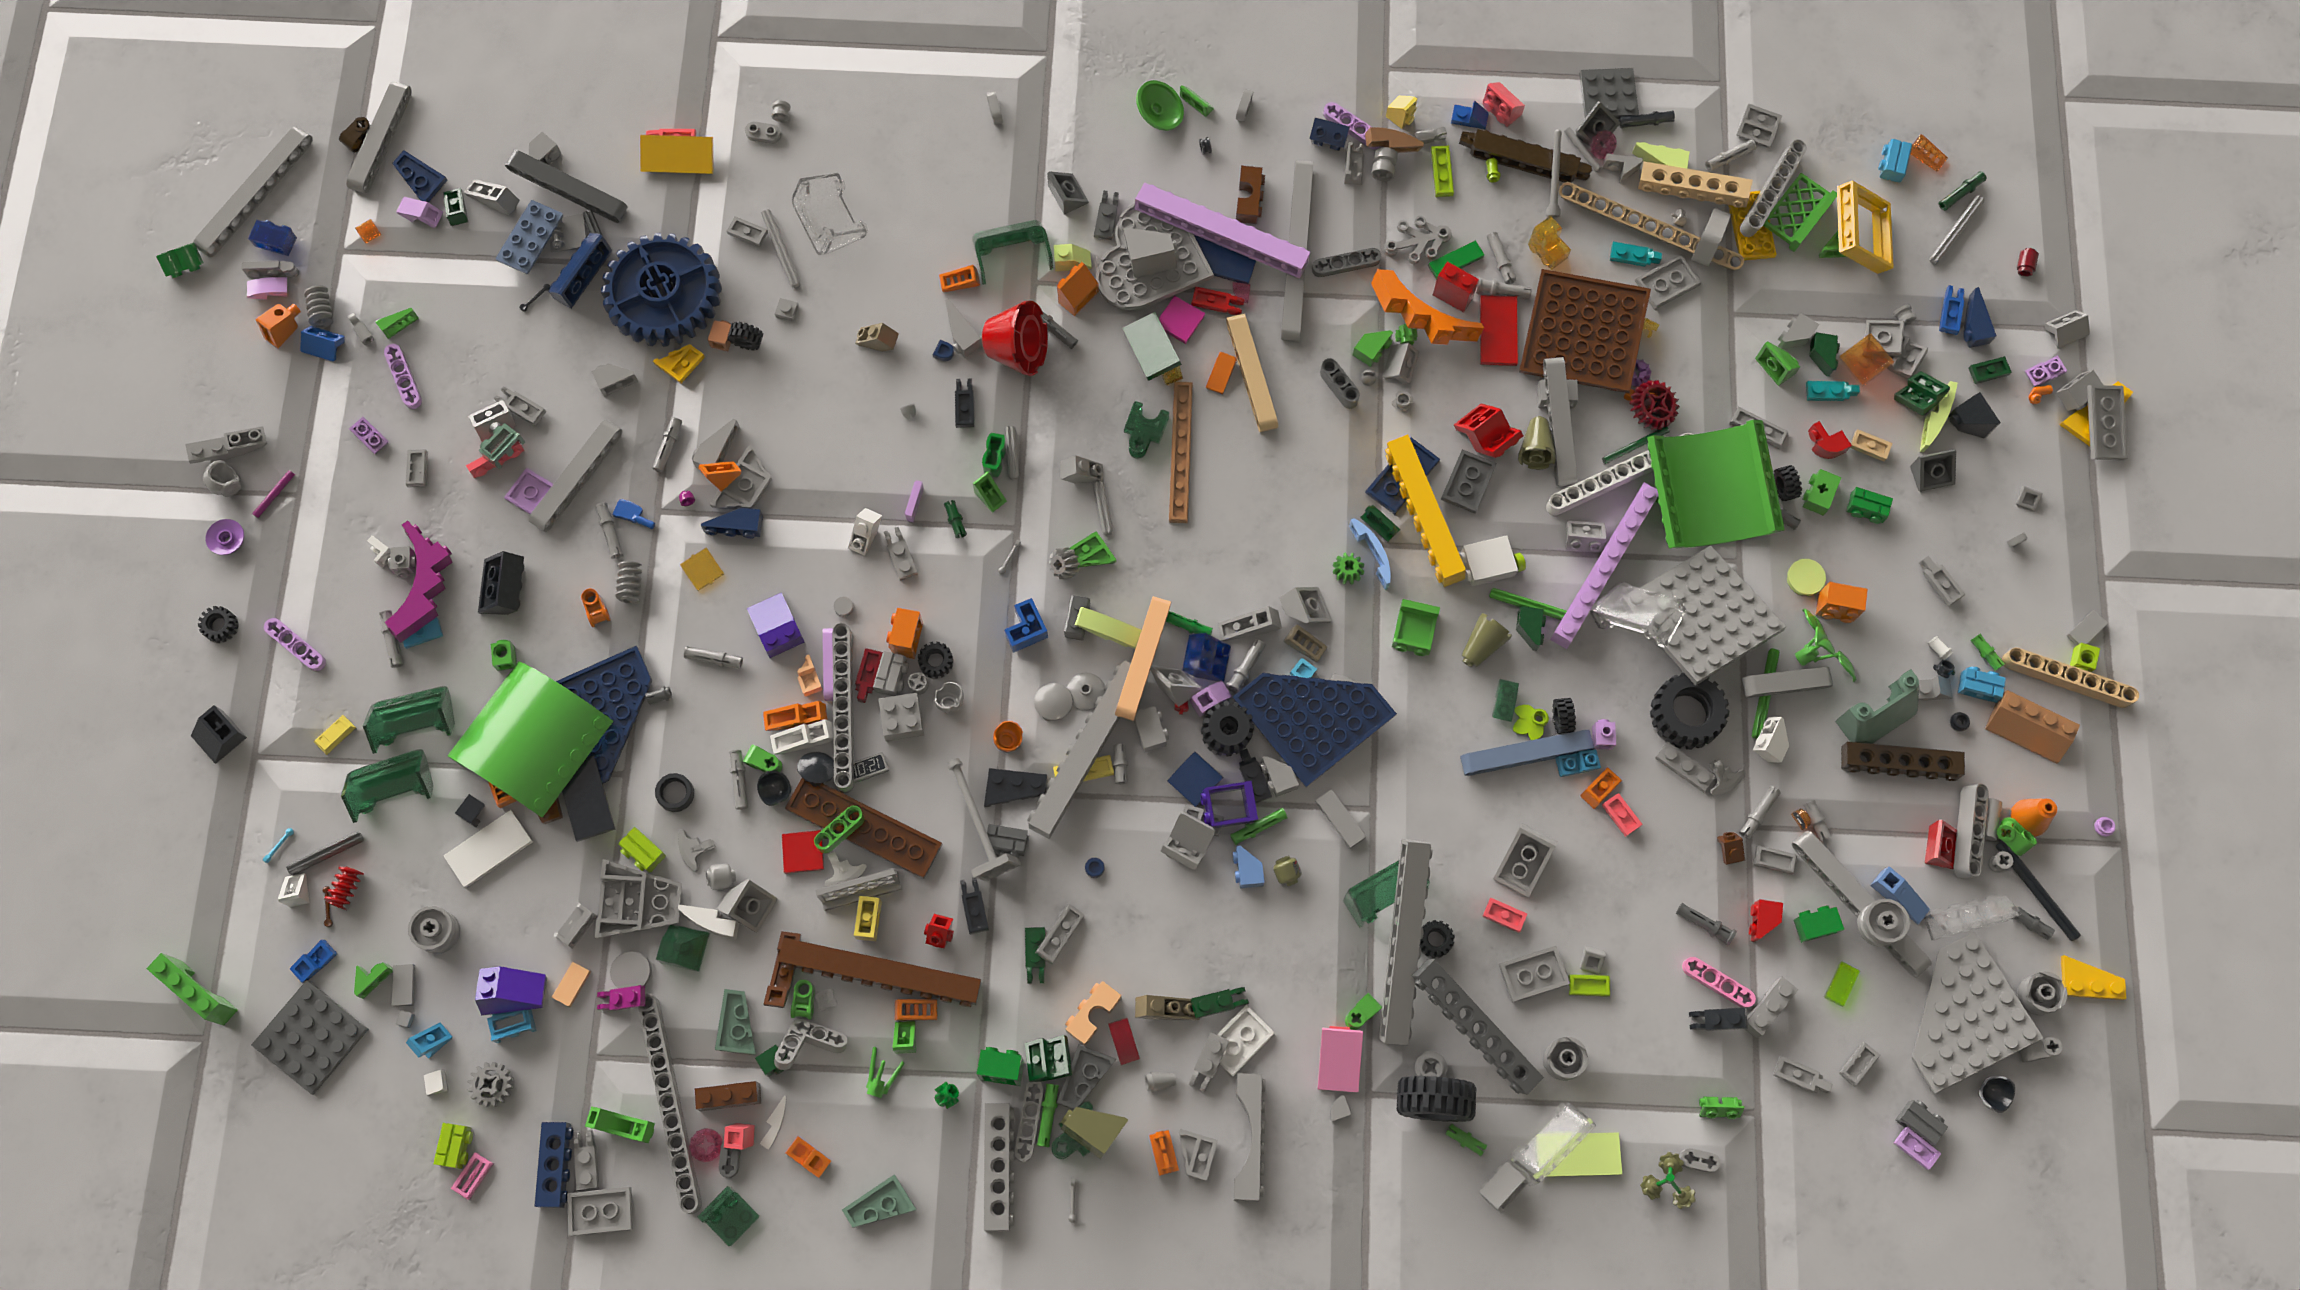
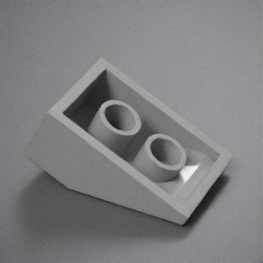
[1493,823,1557,897]

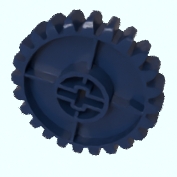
[601,233,722,347]

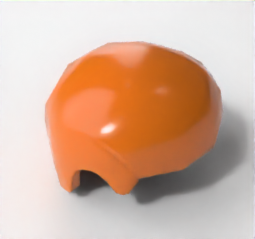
[993,721,1023,752]

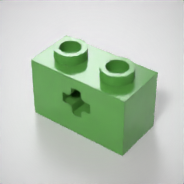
[1802,469,1842,516]

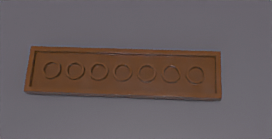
[785,778,943,879]

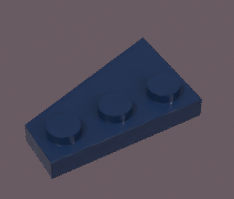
[392,150,448,203]

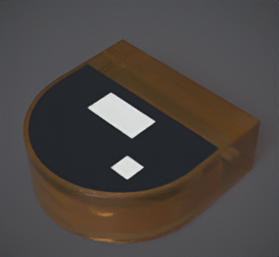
[1791,808,1811,830]

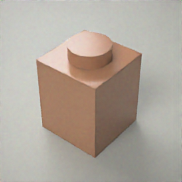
[707,320,731,352]

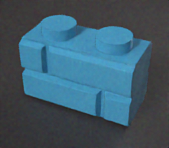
[1878,139,1912,183]
[1958,666,2006,703]

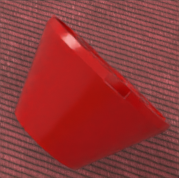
[982,301,1048,376]

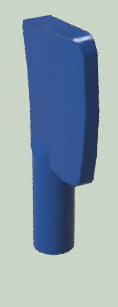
[613,499,655,529]

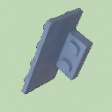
[496,200,563,274]

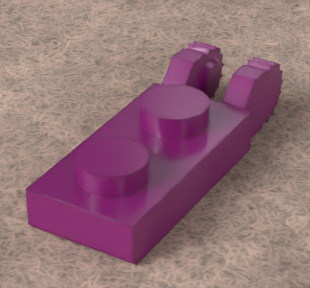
[597,985,645,1011]

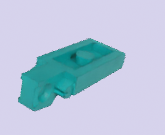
[1610,241,1662,267]
[1806,381,1860,401]

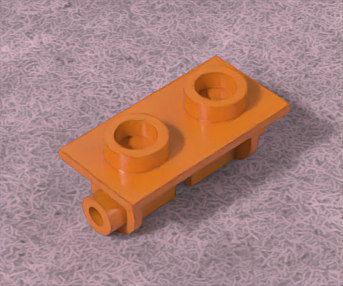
[1149,1130,1179,1176]

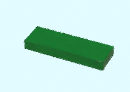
[1428,240,1485,280]

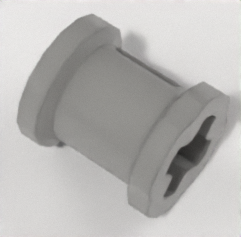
[1988,851,2013,872]

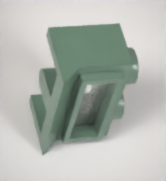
[479,423,525,469]

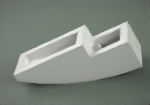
[770,719,834,755]
[678,905,739,940]

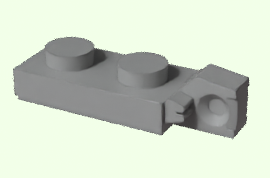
[1919,556,1965,607]
[1773,1056,1833,1093]

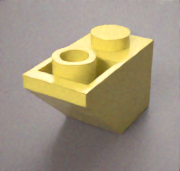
[1386,96,1417,129]

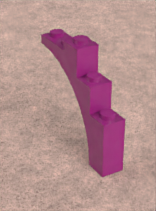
[384,520,453,643]

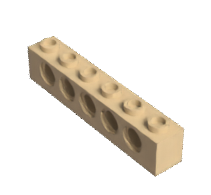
[1638,161,1753,208]

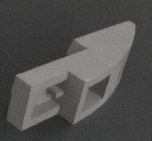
[185,426,267,464]

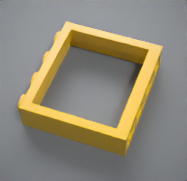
[1837,180,1893,274]

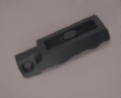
[1239,749,1272,804]

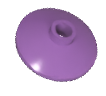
[205,519,245,555]

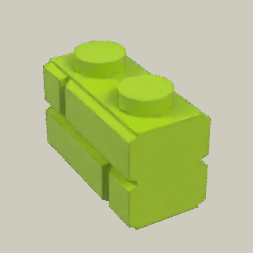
[618,827,666,873]
[433,1123,473,1169]

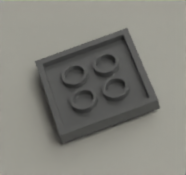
[1579,68,1639,119]

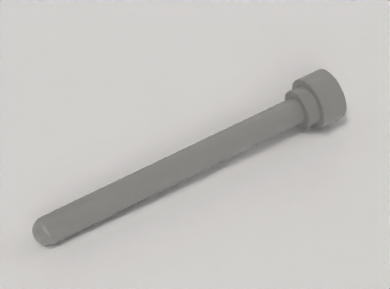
[1546,129,1562,217]

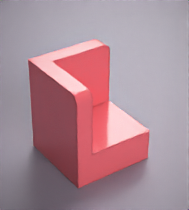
[724,1123,755,1150]

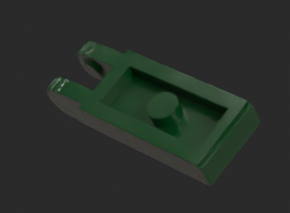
[1025,927,1046,984]
[1190,987,1249,1019]

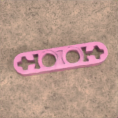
[1682,957,1756,1008]

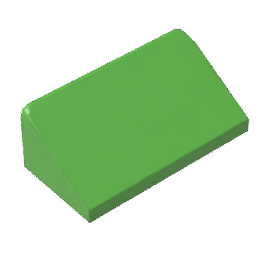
[1180,85,1214,117]

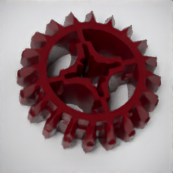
[1629,380,1680,430]

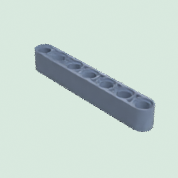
[1460,730,1595,776]

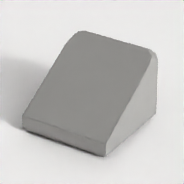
[2016,485,2043,511]
[1580,946,1606,974]

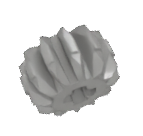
[1048,547,1080,579]

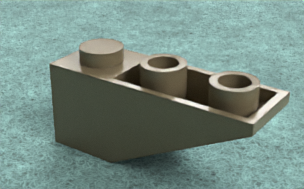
[1135,995,1200,1020]

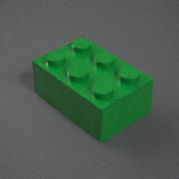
[977,1047,1025,1087]

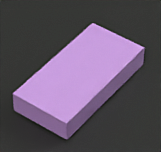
[905,480,924,522]

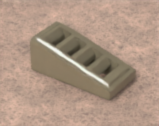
[1283,624,1327,662]

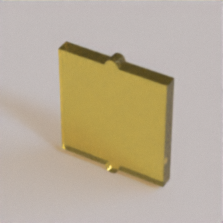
[680,548,724,591]

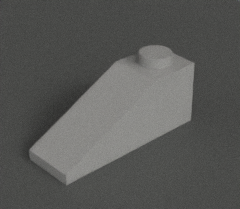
[464,179,520,215]
[945,299,983,358]
[692,419,740,469]
[1218,606,1282,641]

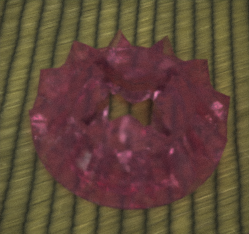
[1590,130,1617,159]
[689,1128,722,1162]

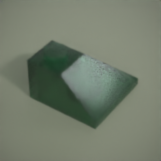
[656,925,710,972]

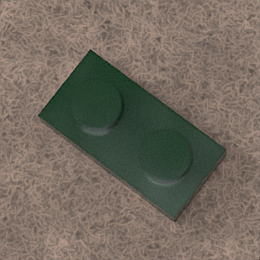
[1968,356,2012,384]

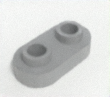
[745,122,781,144]

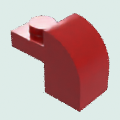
[1808,421,1852,459]

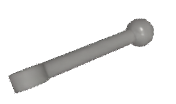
[998,539,1021,574]
[1068,1178,1077,1223]

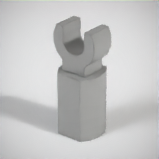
[1414,127,1447,144]
[348,313,374,345]

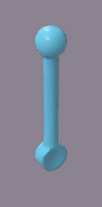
[263,828,294,863]

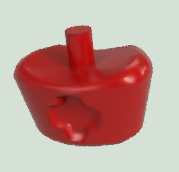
[1174,700,1189,715]

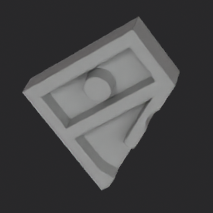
[1179,1129,1218,1181]

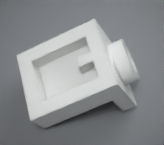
[367,535,391,568]

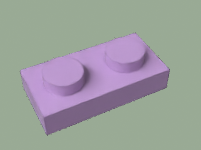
[1893,1127,1941,1170]

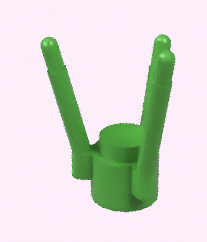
[866,1047,905,1098]

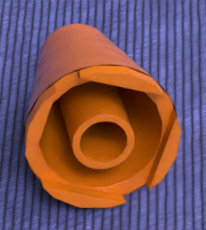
[2010,798,2057,837]

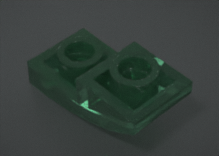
[1492,679,1519,722]

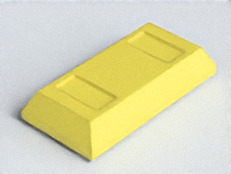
[314,715,356,755]

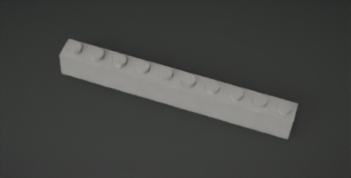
[1027,660,1131,839]
[1379,839,1433,1045]

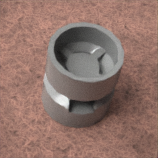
[1371,147,1398,181]

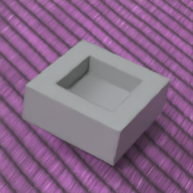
[775,298,799,321]

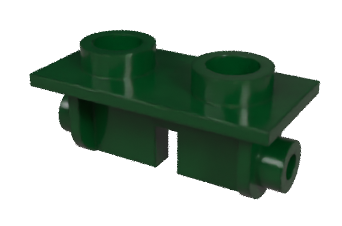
[1360,505,1401,542]

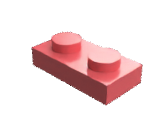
[1602,793,1643,837]
[1482,898,1527,933]

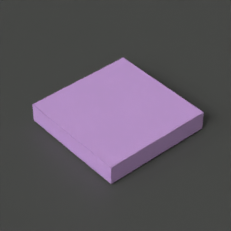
[504,468,553,514]

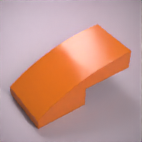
[785,1136,831,1178]

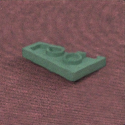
[715,989,756,1055]

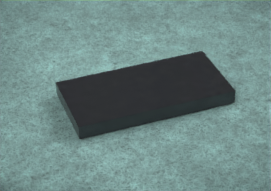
[562,755,616,842]

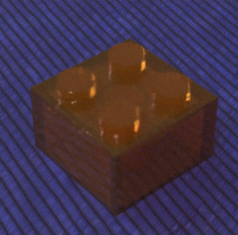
[1839,333,1894,387]

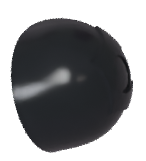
[757,771,791,806]
[1979,1076,2015,1113]

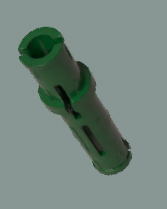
[1938,171,1987,211]

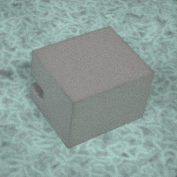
[396,1010,415,1028]

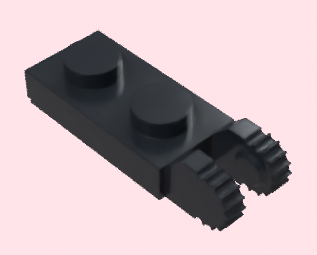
[955,378,974,428]
[960,877,989,935]
[1689,1007,1748,1031]

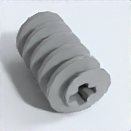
[304,285,333,328]
[615,561,642,603]

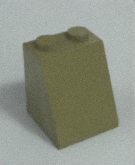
[1061,1107,1128,1159]

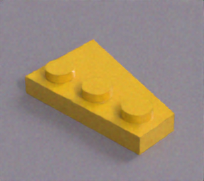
[2061,955,2126,1000]

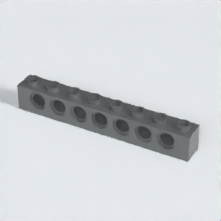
[1412,959,1544,1095]

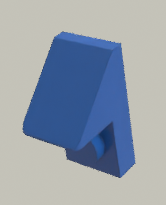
[1451,101,1489,130]

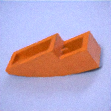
[763,701,828,731]

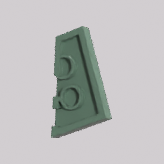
[842,1174,917,1228]

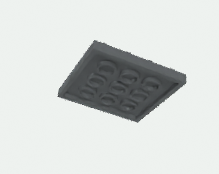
[251,980,369,1095]

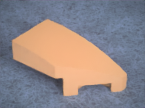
[797,654,823,697]

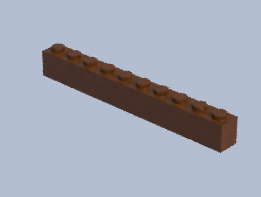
[778,938,981,1007]

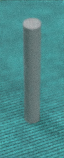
[1564,127,1602,172]

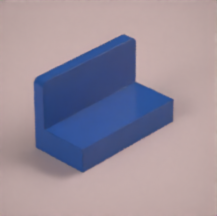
[300,326,345,362]

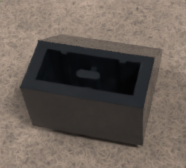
[191,705,247,764]

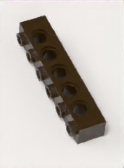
[1841,742,1965,781]

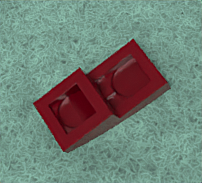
[1108,1018,1140,1065]

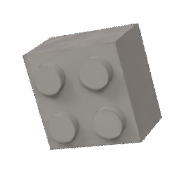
[878,693,924,742]

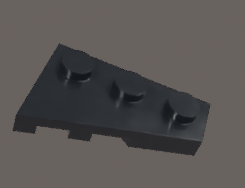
[984,768,1047,808]

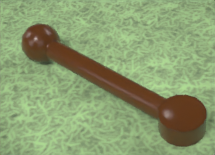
[322,886,333,927]

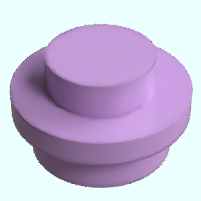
[2094,817,2115,837]

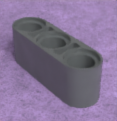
[1320,358,1360,409]

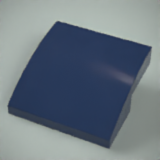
[1167,751,1224,807]

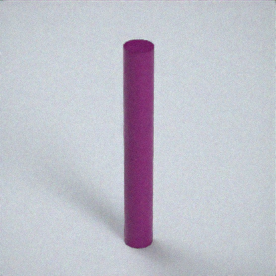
[252,470,295,518]

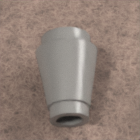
[1145,1072,1176,1092]

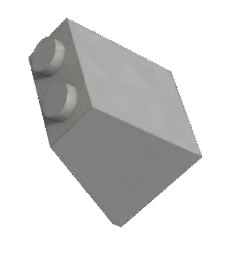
[1123,227,1179,278]

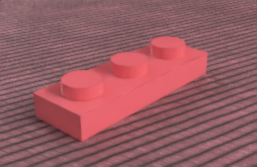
[466,441,525,478]

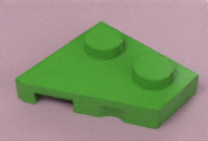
[1070,531,1116,568]

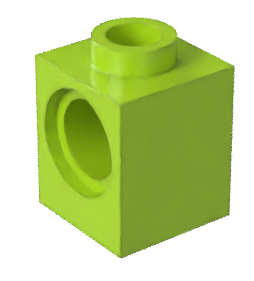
[2070,642,2100,672]

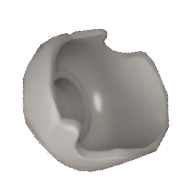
[934,682,964,713]

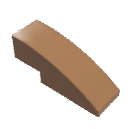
[1365,127,1424,153]

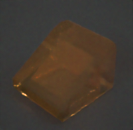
[355,219,381,244]

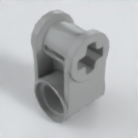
[2020,1037,2062,1062]

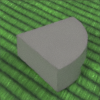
[1330,1095,1351,1122]

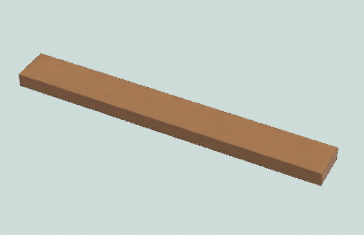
[1169,382,1193,523]

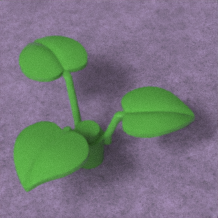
[1795,608,1856,682]

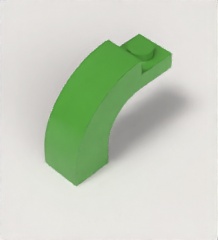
[585,1106,655,1143]

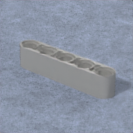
[1742,667,1833,698]
[1954,784,1989,879]

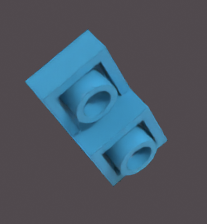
[1555,749,1601,777]

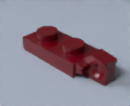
[855,648,883,703]

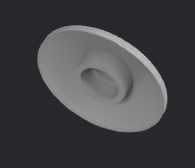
[1067,673,1105,710]

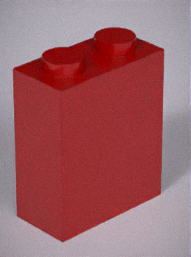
[1432,261,1479,313]

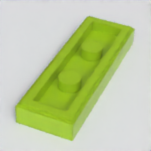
[1431,145,1454,197]

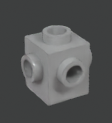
[388,546,417,577]

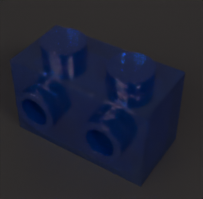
[248,220,297,256]

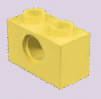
[854,896,882,942]

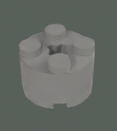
[2018,972,2068,1015]
[1543,1037,1588,1081]

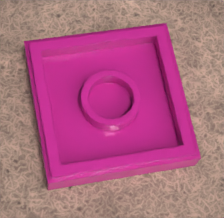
[1159,295,1205,344]

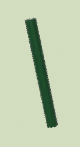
[1602,427,1670,464]

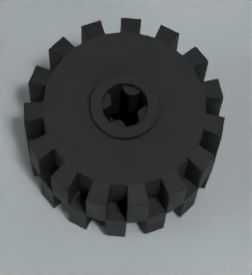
[1201,701,1254,757]

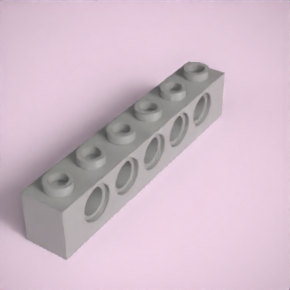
[984,1103,1014,1231]

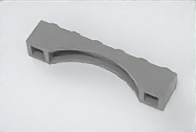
[1234,1073,1266,1201]

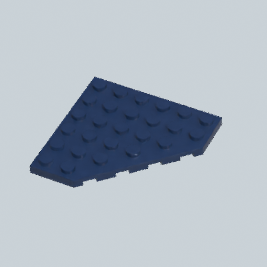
[556,645,652,783]
[1233,673,1397,787]

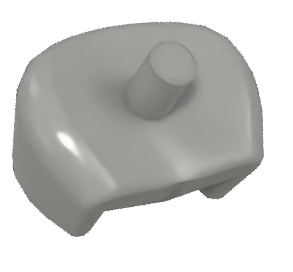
[1671,208,1687,227]

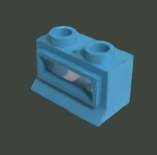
[487,1010,537,1043]

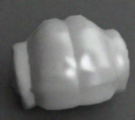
[203,460,241,497]

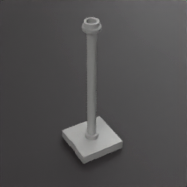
[948,758,1021,881]

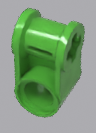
[742,744,783,773]
[1997,817,2037,856]
[791,980,815,1020]
[1345,992,1382,1030]

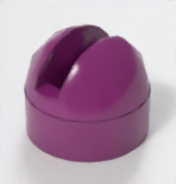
[679,490,695,507]

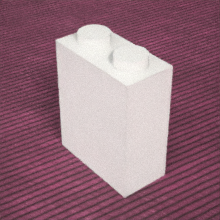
[1459,536,1518,586]

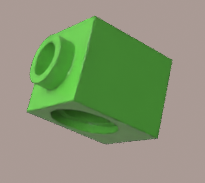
[491,640,517,671]

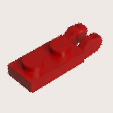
[1191,286,1245,315]

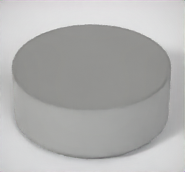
[2007,533,2027,548]
[834,597,853,617]

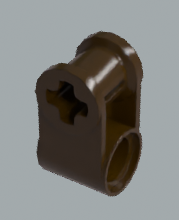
[339,117,371,153]

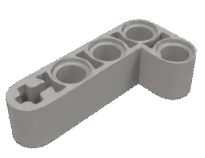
[1691,207,1731,267]

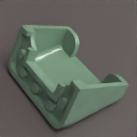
[1835,669,1919,744]

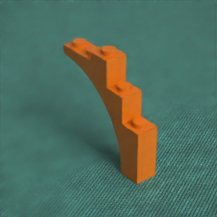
[1371,269,1484,345]

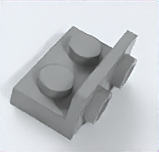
[1565,520,1606,552]

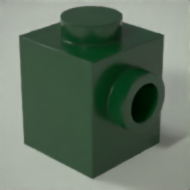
[755,1044,788,1077]

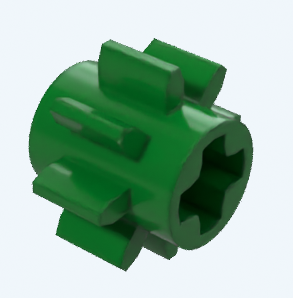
[934,1082,960,1109]

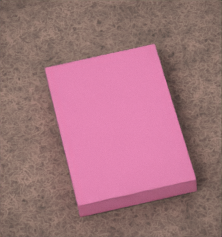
[1317,1028,1363,1092]

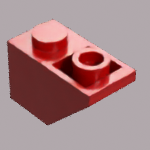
[1749,899,1783,942]

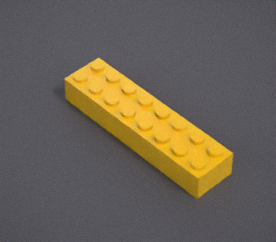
[1385,434,1466,587]

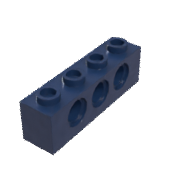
[534,1122,574,1208]

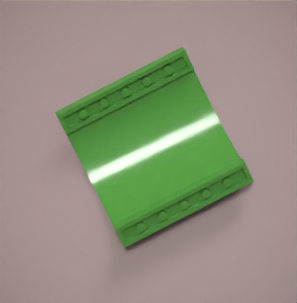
[1647,420,1785,549]
[448,661,613,817]

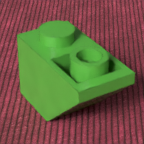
[1353,330,1393,367]

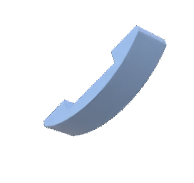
[1349,518,1391,590]

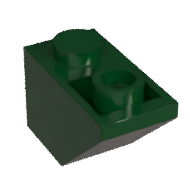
[1809,332,1840,376]
[1516,606,1546,651]

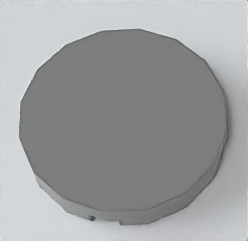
[610,951,651,988]

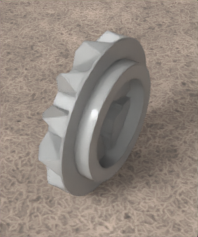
[1415,1051,1447,1077]

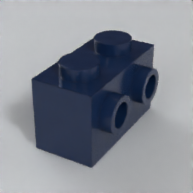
[1309,118,1350,151]

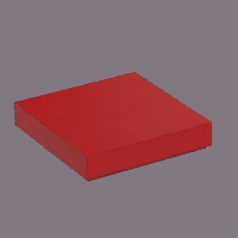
[782,830,824,874]

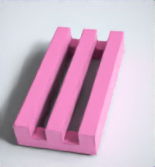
[451,1152,494,1200]

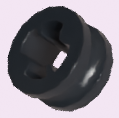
[1199,137,1212,155]

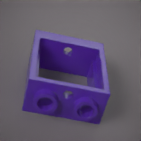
[1200,781,1258,828]

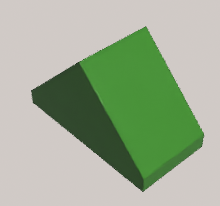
[973,472,1007,512]
[893,1021,916,1054]

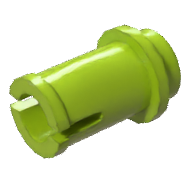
[1486,158,1501,183]

